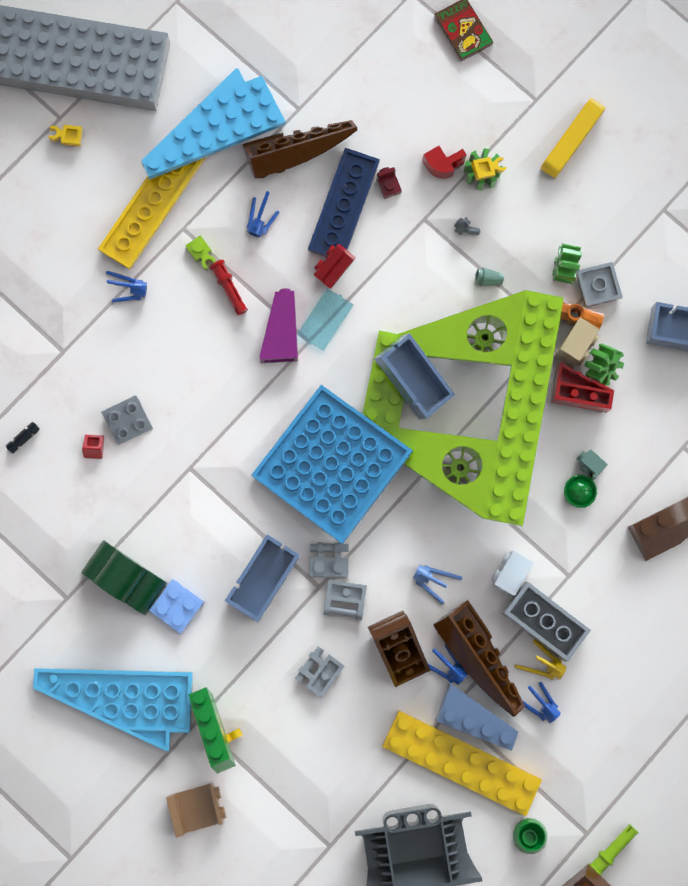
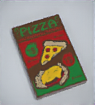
[434,0,493,62]

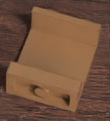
[166,783,227,837]

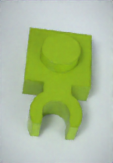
[185,235,216,271]

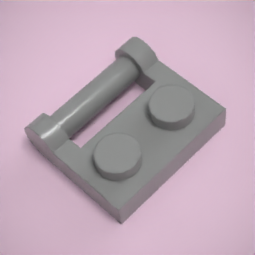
[323,580,367,620]

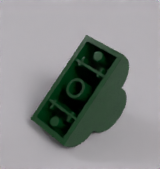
[81,540,167,615]

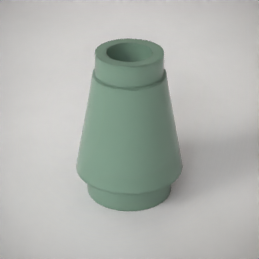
[475,267,504,286]

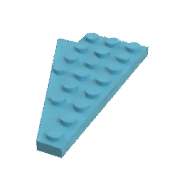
[141,68,286,180]
[33,668,193,751]

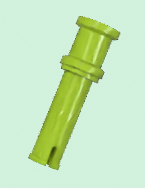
[588,824,639,876]

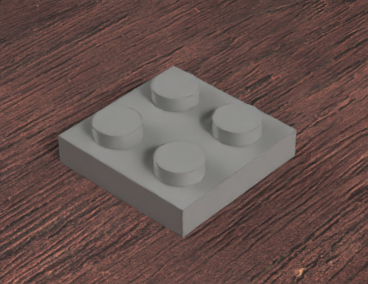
[576,262,623,308]

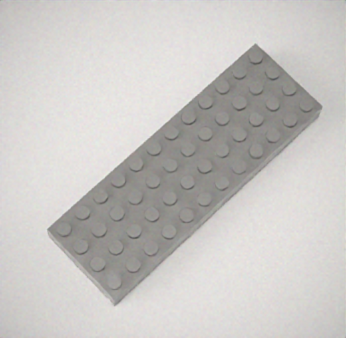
[0,5,170,111]

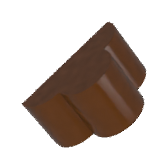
[368,610,431,687]

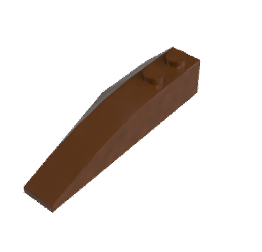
[242,120,358,179]
[628,497,688,561]
[433,600,525,717]

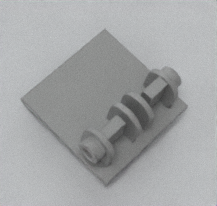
[101,395,153,445]

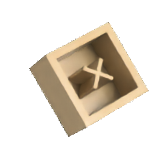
[554,317,600,369]

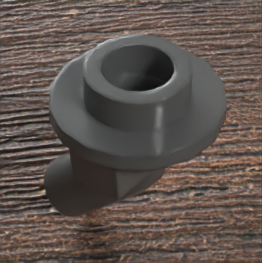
[454,217,480,235]

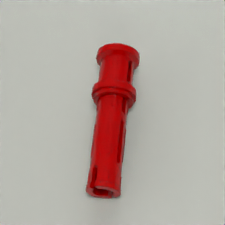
[209,259,248,316]

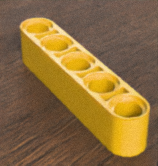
[540,98,606,179]

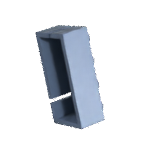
[646,302,688,351]
[374,333,455,419]
[225,534,301,622]

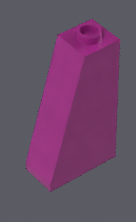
[260,288,298,363]

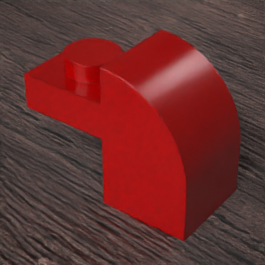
[422,146,467,179]

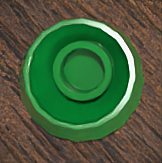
[564,475,597,508]
[513,818,548,854]

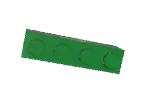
[188,687,236,774]

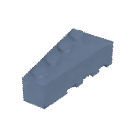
[435,683,518,751]

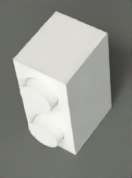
[492,551,534,597]

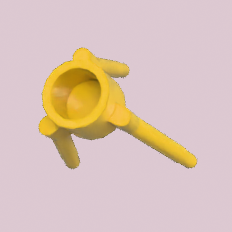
[515,640,567,680]

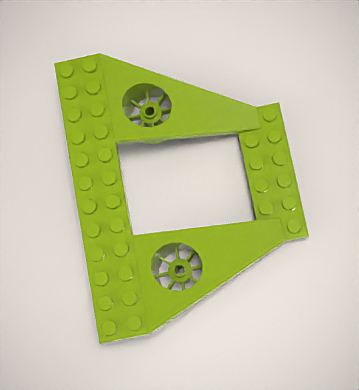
[362,290,564,527]

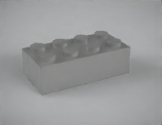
[501,582,591,662]

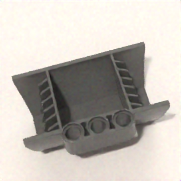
[355,804,482,886]

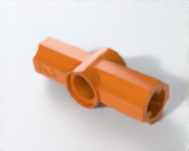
[560,302,604,329]

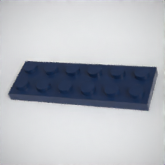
[308,147,380,257]

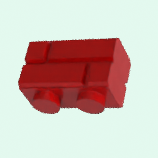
[313,244,356,289]

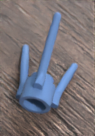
[413,565,462,604]

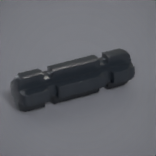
[6,422,40,453]

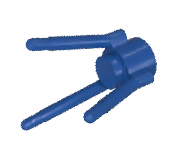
[246,191,280,238]
[106,271,147,302]
[428,645,468,685]
[523,682,561,723]

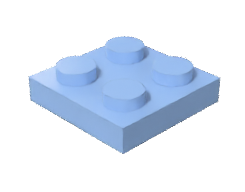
[149,579,204,634]

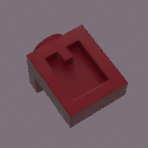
[376,167,402,199]

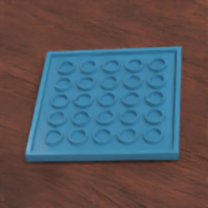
[251,385,413,544]

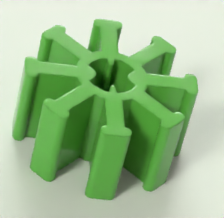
[463,148,503,190]
[552,243,582,284]
[585,343,624,386]

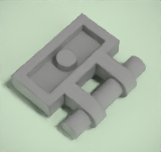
[310,542,349,577]
[295,646,345,698]

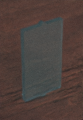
[297,288,354,351]

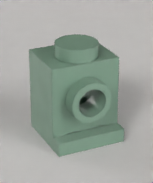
[576,449,608,480]

